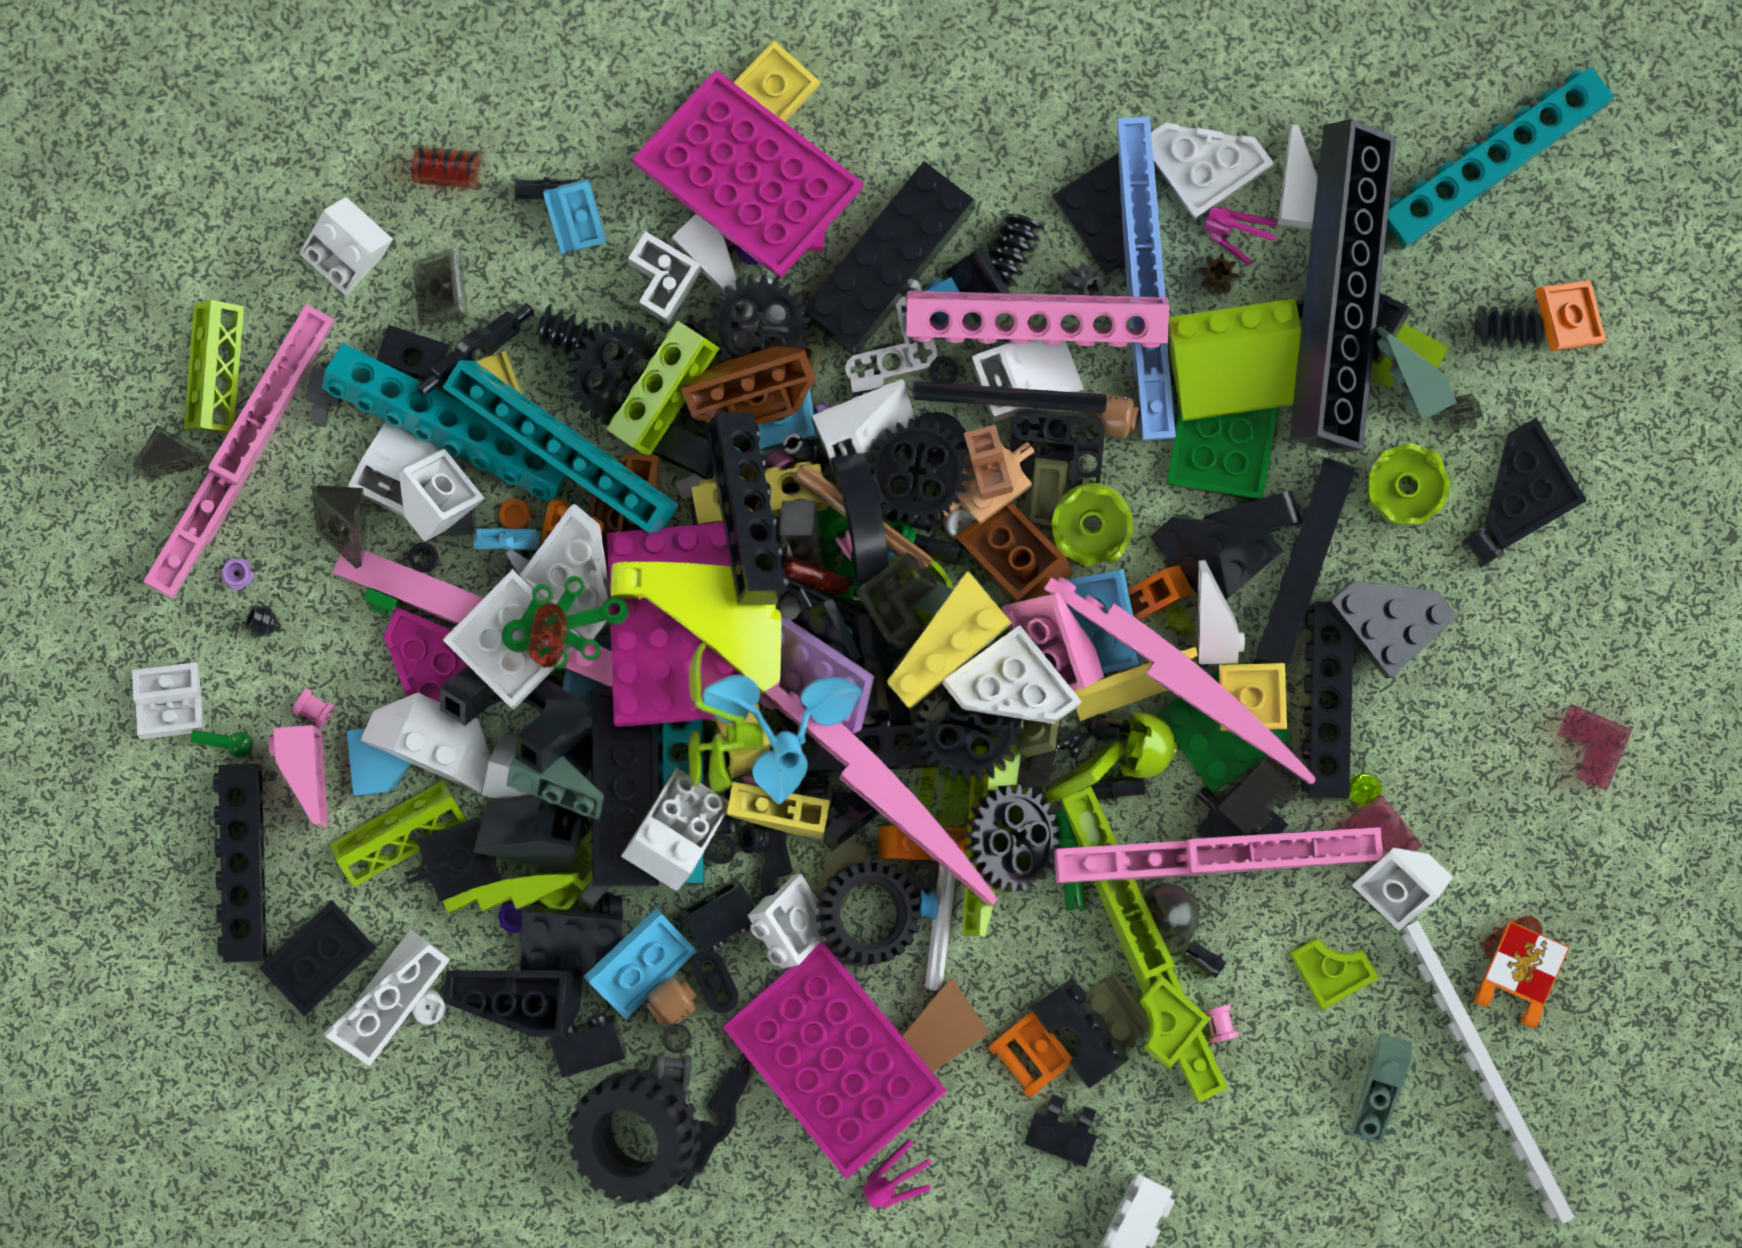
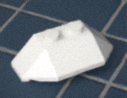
[360,693,491,794]

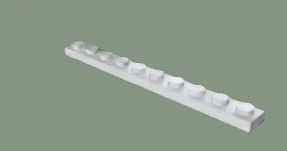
[1401,921,1575,1224]

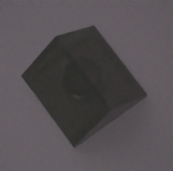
[412,248,469,326]
[133,425,209,480]
[312,485,368,569]

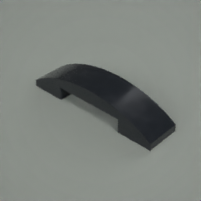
[831,453,890,585]

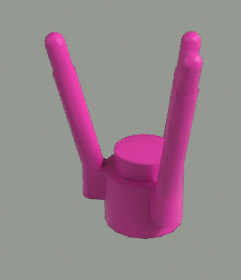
[1203,206,1278,265]
[862,1139,931,1209]

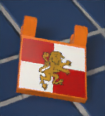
[1473,921,1570,1028]

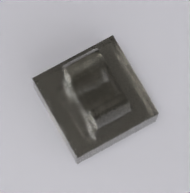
[1443,394,1482,433]

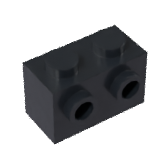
[680,879,755,952]
[550,1013,627,1078]

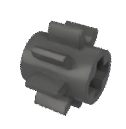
[1062,263,1102,296]

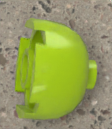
[1119,711,1177,778]

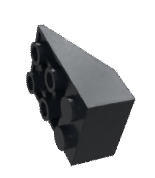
[474,796,585,874]

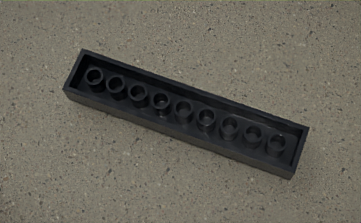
[1289,119,1396,454]

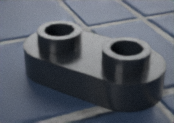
[691,950,739,1013]

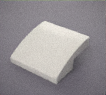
[132,662,205,740]

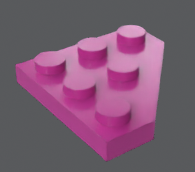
[384,607,467,702]

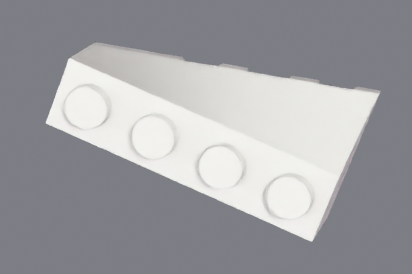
[323,929,450,1066]
[1099,1173,1175,1248]

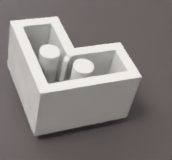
[628,231,702,326]

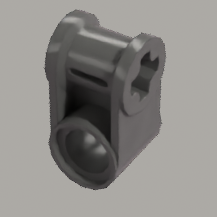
[656,1053,692,1101]

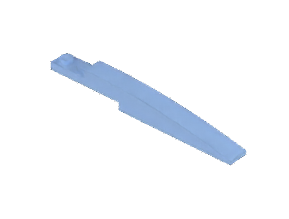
[1117,116,1176,441]

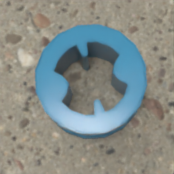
[916,890,938,920]

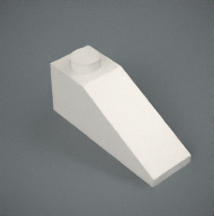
[1278,125,1318,229]
[672,214,745,310]
[1197,561,1245,664]

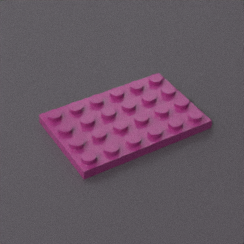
[632,70,864,279]
[607,523,743,727]
[722,941,948,1179]

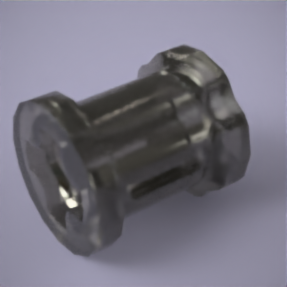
[662,1024,693,1053]

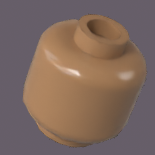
[1091,394,1139,439]
[646,978,697,1027]

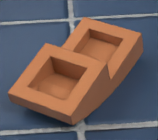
[964,425,1013,500]

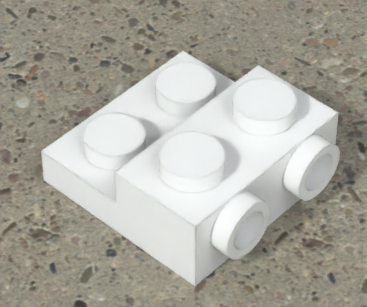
[747,874,825,969]

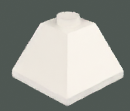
[399,449,485,542]
[1352,848,1453,931]

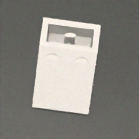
[971,340,1084,423]
[812,379,915,473]
[348,421,442,517]
[621,768,729,891]

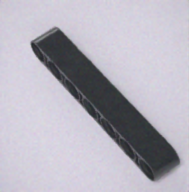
[1253,457,1356,672]

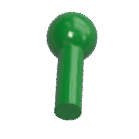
[190,730,253,757]

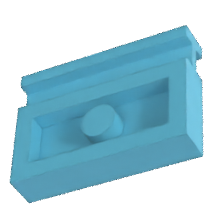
[543,179,607,254]

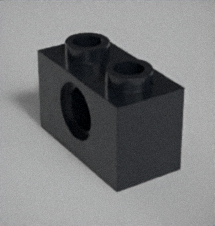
[376,325,453,382]

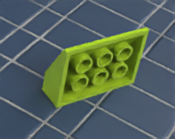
[1167,298,1301,421]

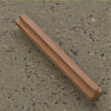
[793,464,932,572]

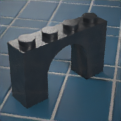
[440,665,593,774]

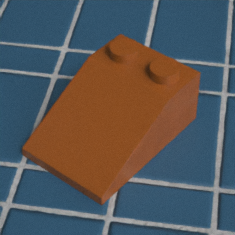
[955,502,1072,603]

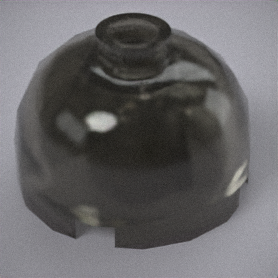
[1141,883,1200,951]

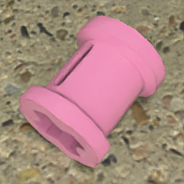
[292,688,335,729]
[1203,1004,1238,1043]

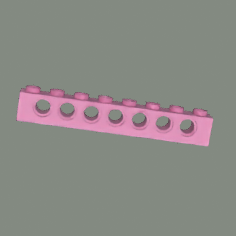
[906,291,1169,348]

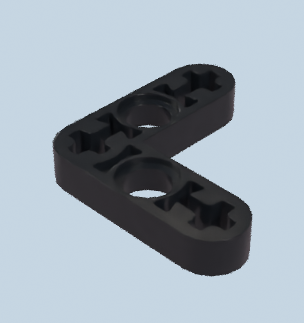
[1011,409,1105,489]

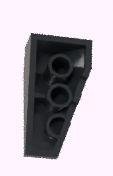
[444,970,582,1038]

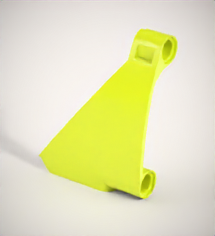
[611,562,782,693]

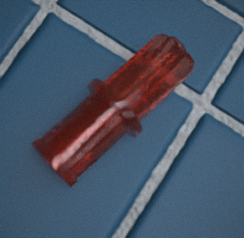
[784,557,850,595]

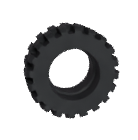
[567,1069,701,1204]

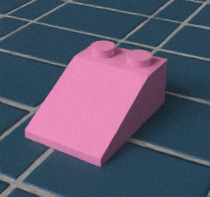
[1002,592,1104,690]
[269,725,328,829]

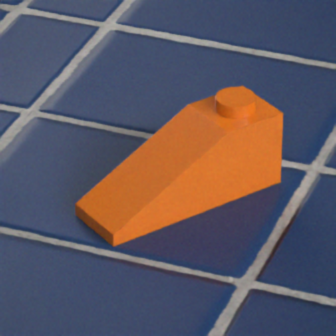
[1128,565,1194,621]

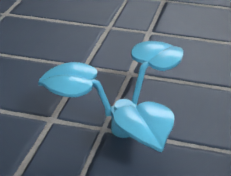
[703,675,862,804]

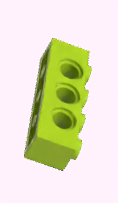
[607,320,719,455]

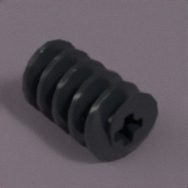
[988,214,1045,287]
[536,304,600,358]
[1474,305,1543,350]

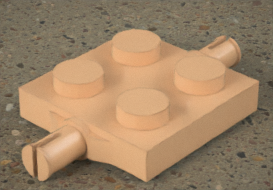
[941,441,1035,525]

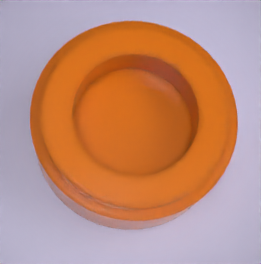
[498,498,531,529]

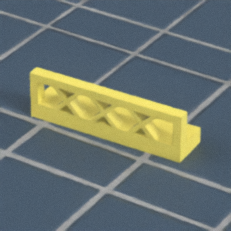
[1073,647,1199,721]

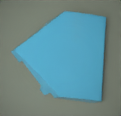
[474,529,539,550]
[347,729,412,796]

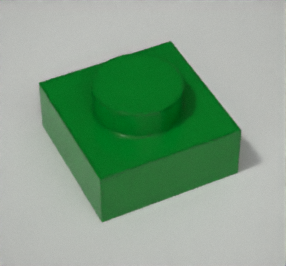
[363,587,402,616]

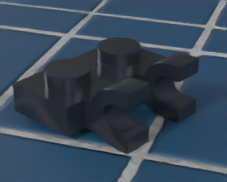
[1024,1094,1097,1167]

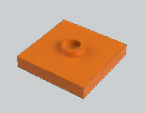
[1535,280,1607,352]

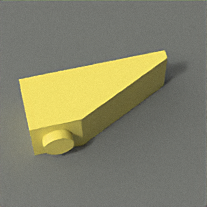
[727,782,830,840]

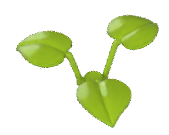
[688,643,763,792]

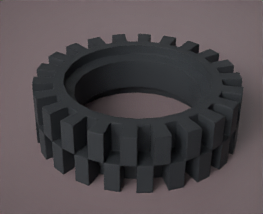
[815,861,922,965]

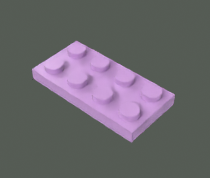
[780,614,874,734]

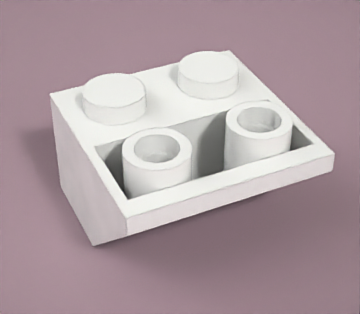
[299,197,393,296]

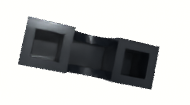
[1031,978,1129,1089]

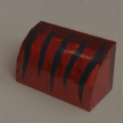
[411,146,482,189]

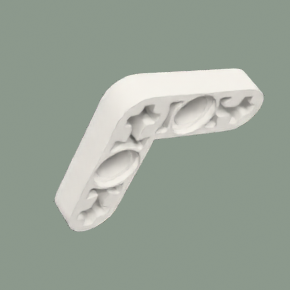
[845,280,937,380]

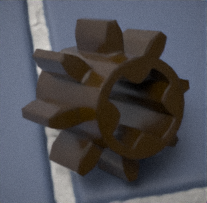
[1198,253,1239,295]

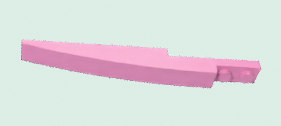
[143,305,334,599]
[333,543,613,688]
[1043,576,1316,784]
[760,682,998,907]
[1054,827,1383,883]

